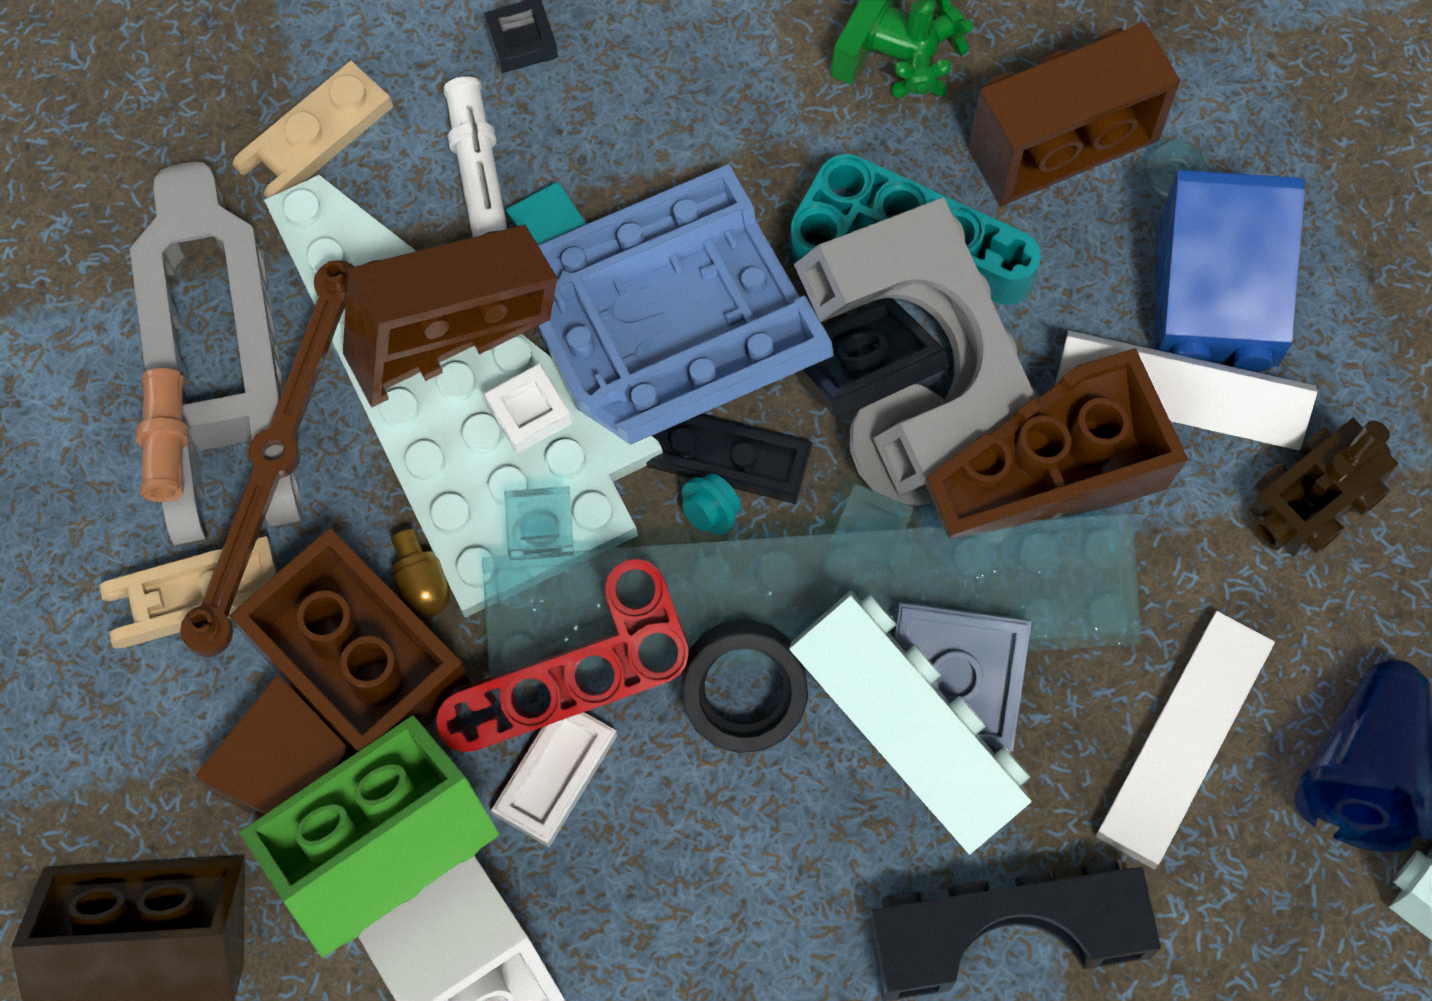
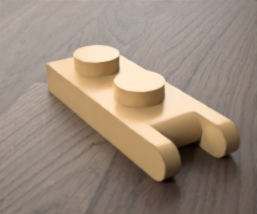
[232,60,393,198]
[99,536,278,648]

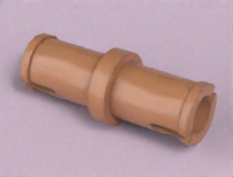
[136,368,189,502]

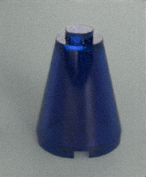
[1294,660,1432,852]

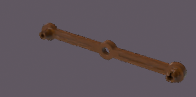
[180,260,354,657]

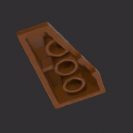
[924,348,1188,540]

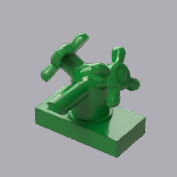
[831,0,973,99]

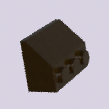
[11,857,245,1001]

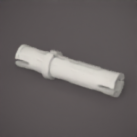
[443,77,507,237]

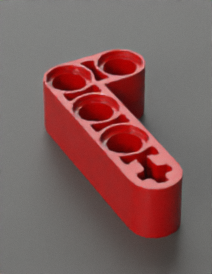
[436,557,689,752]

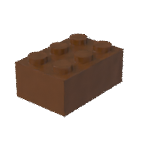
[968,22,1180,207]
[230,528,470,754]

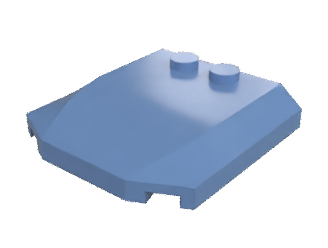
[537,164,834,445]

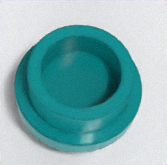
[681,473,741,535]

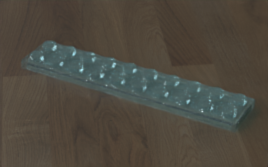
[482,513,1141,686]

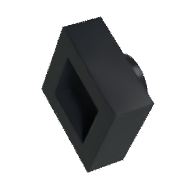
[484,0,558,73]

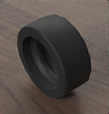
[681,619,808,753]

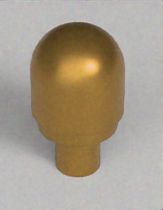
[391,529,450,618]

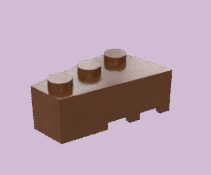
[343,224,557,408]

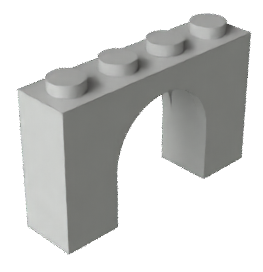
[794,197,1040,496]

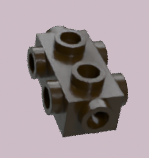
[1249,418,1399,557]

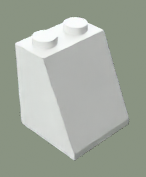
[358,856,565,1001]

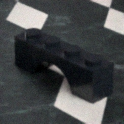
[869,860,1161,1001]

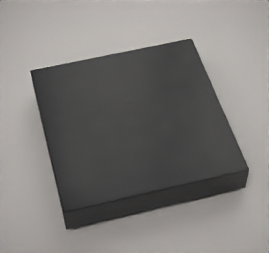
[796,298,950,420]

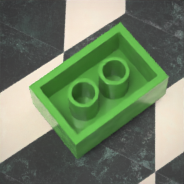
[239,715,500,958]

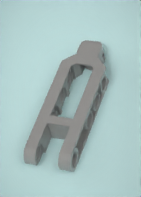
[130,162,303,547]

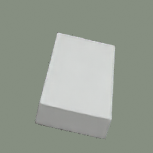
[491,712,617,847]

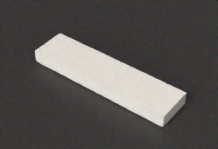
[1054,330,1317,450]
[1095,611,1275,870]

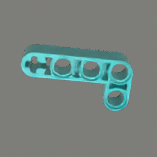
[790,154,1041,305]

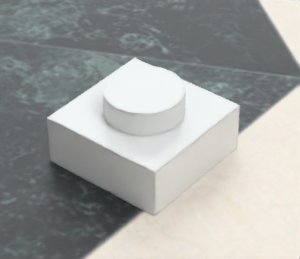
[484,363,573,454]

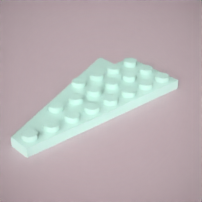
[264,175,663,618]

